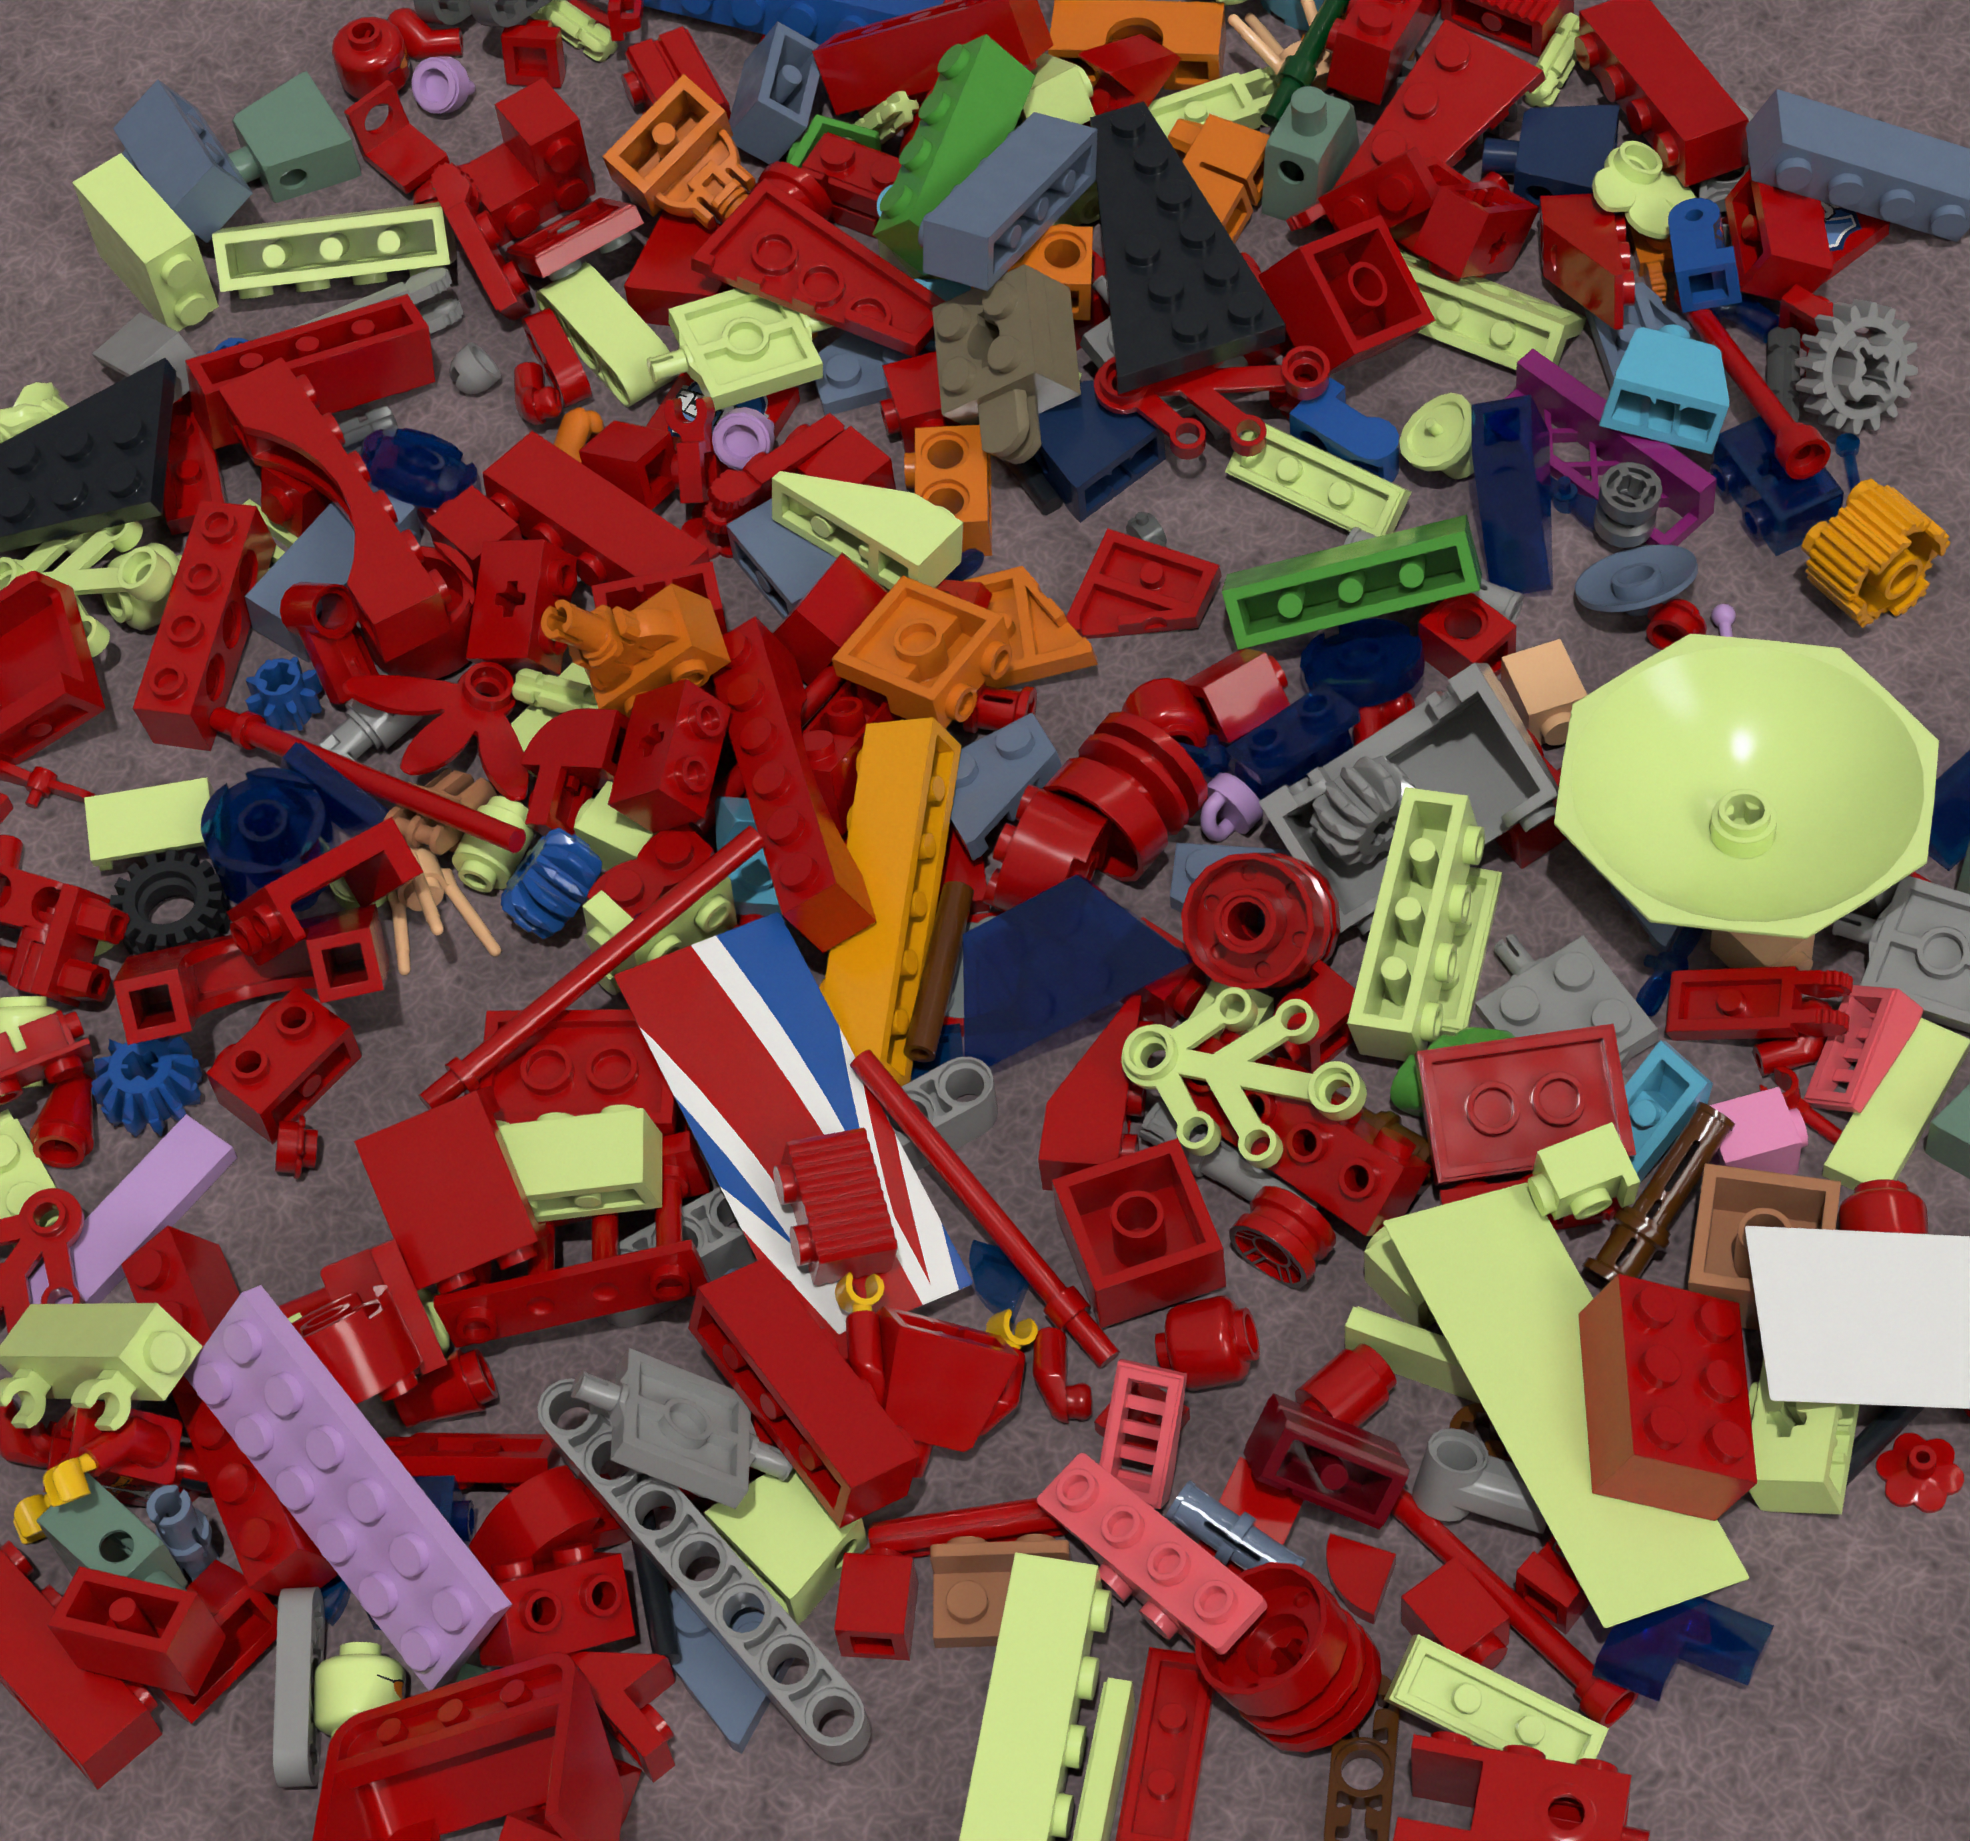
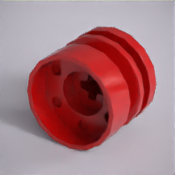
[1042,711,1208,882]
[1195,1562,1382,1752]

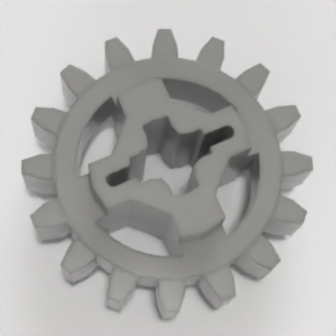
[1795,299,1918,434]

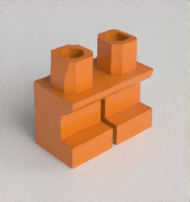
[1168,114,1270,244]

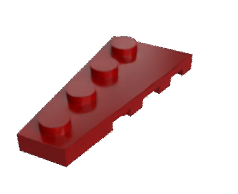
[1322,19,1546,222]
[691,178,946,357]

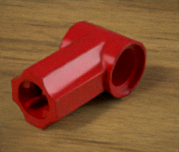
[280,582,379,704]

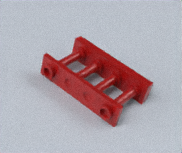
[434,1130,711,1348]

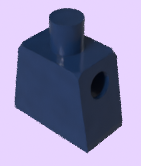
[1482,105,1620,213]
[1031,380,1166,523]

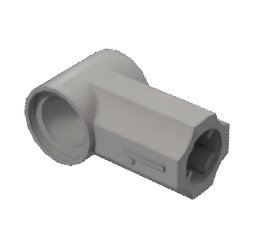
[1412,1428,1547,1534]

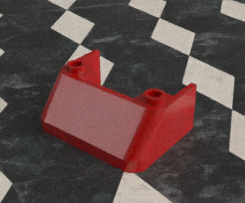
[312,1652,624,1841]

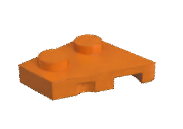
[964,566,1098,688]

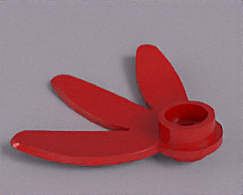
[343,662,529,801]

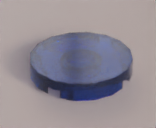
[359,428,477,509]
[1300,618,1425,708]

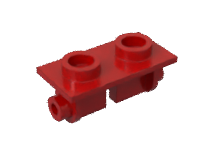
[0,1010,93,1106]

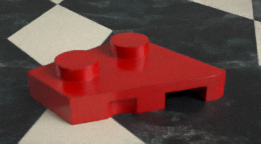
[1066,528,1222,639]

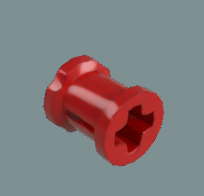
[963,682,1037,734]

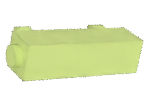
[0,1303,203,1431]

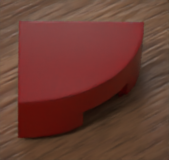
[1326,1533,1396,1624]

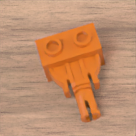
[602,74,756,231]
[541,583,731,719]

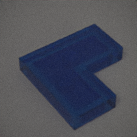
[1592,1596,1774,1701]

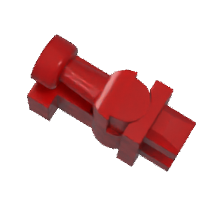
[0,864,130,1008]

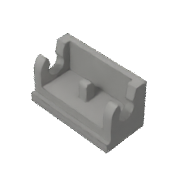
[92,312,197,403]

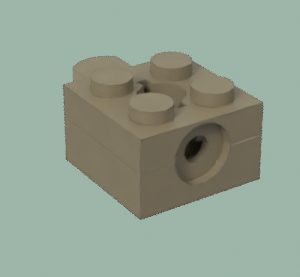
[932,264,1081,464]

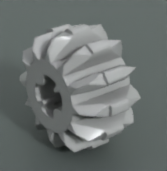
[1310,755,1415,865]

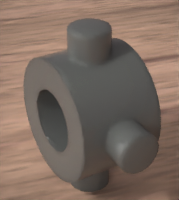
[1126,512,1167,547]

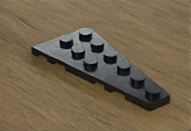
[0,358,177,553]

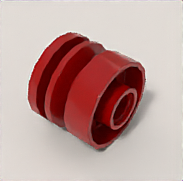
[1181,853,1341,990]

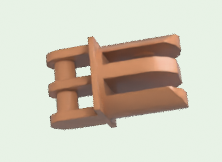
[384,768,497,855]

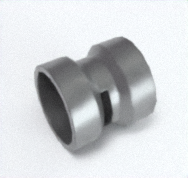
[1593,462,1662,548]

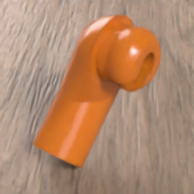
[553,407,604,463]

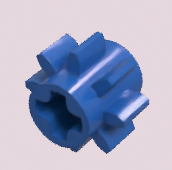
[245,657,323,731]

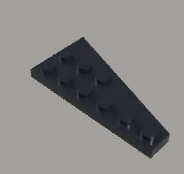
[1090,101,1286,395]

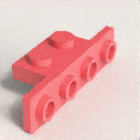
[1037,1453,1267,1655]

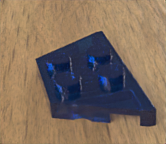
[963,874,1193,1068]

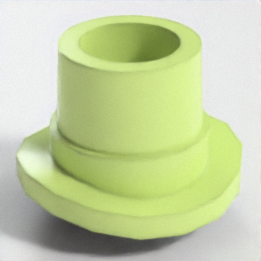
[1399,393,1487,479]

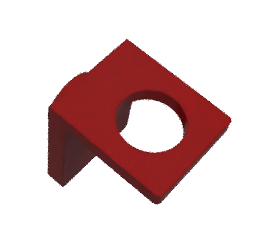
[344,80,450,194]

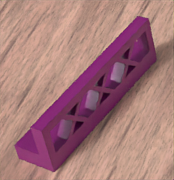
[1483,349,1717,546]

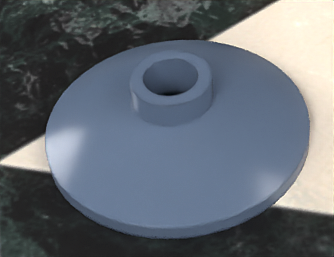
[1575,544,1698,616]

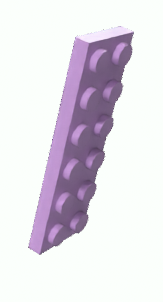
[184,1285,512,1691]

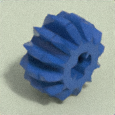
[501,827,602,939]
[91,1036,203,1138]

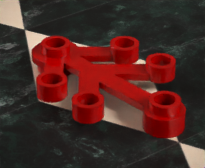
[1094,345,1330,460]
[0,1188,86,1334]

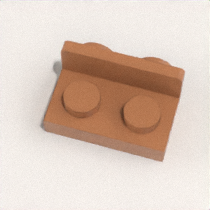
[930,1534,1072,1648]

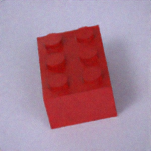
[1578,1274,1757,1521]

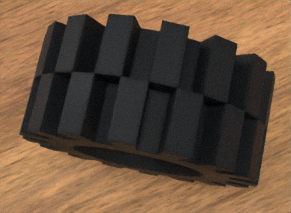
[110,850,231,955]

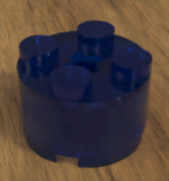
[201,767,339,912]

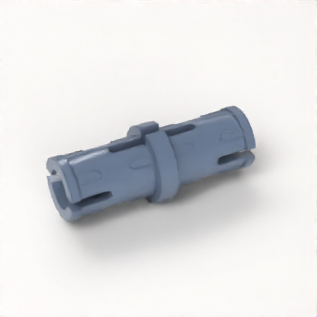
[1165,1480,1307,1570]
[146,1485,220,1581]

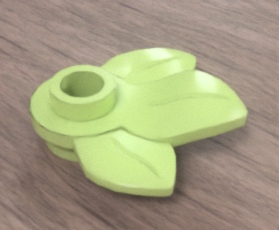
[1592,141,1696,240]

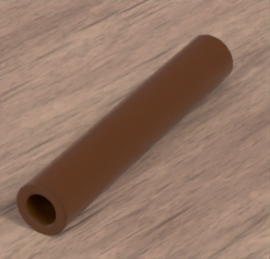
[903,881,974,1062]

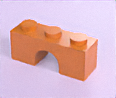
[1048,0,1226,90]

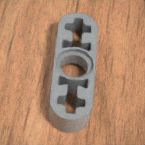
[273,1587,325,1788]

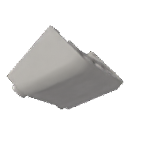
[1259,663,1559,935]

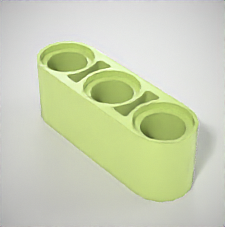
[536,262,679,408]

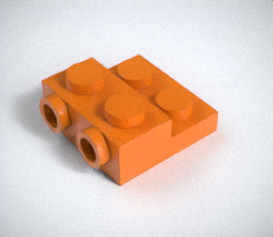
[832,575,1012,729]

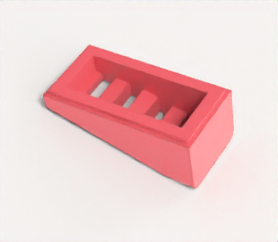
[1803,985,1924,1113]
[1099,1359,1187,1509]

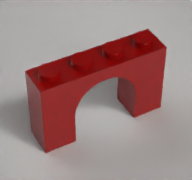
[113,904,390,1045]

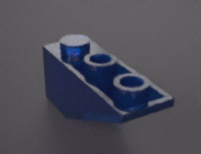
[1471,395,1553,594]

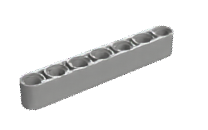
[603,1057,998,1328]
[537,1378,871,1763]

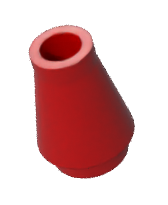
[29,1072,94,1168]
[393,1348,498,1428]

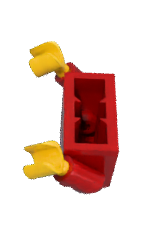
[835,1272,1038,1478]
[13,1400,208,1545]

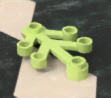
[0,521,174,657]
[1121,987,1367,1169]

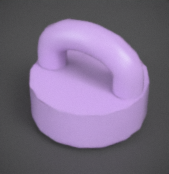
[412,56,475,114]
[712,407,775,471]
[1200,773,1263,841]

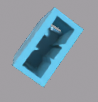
[1599,324,1730,455]

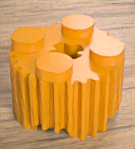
[1801,478,1950,628]

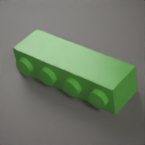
[873,34,1036,276]
[1222,514,1482,650]

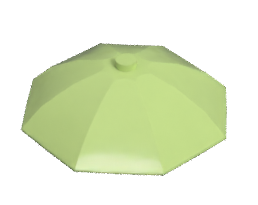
[1554,634,1939,939]

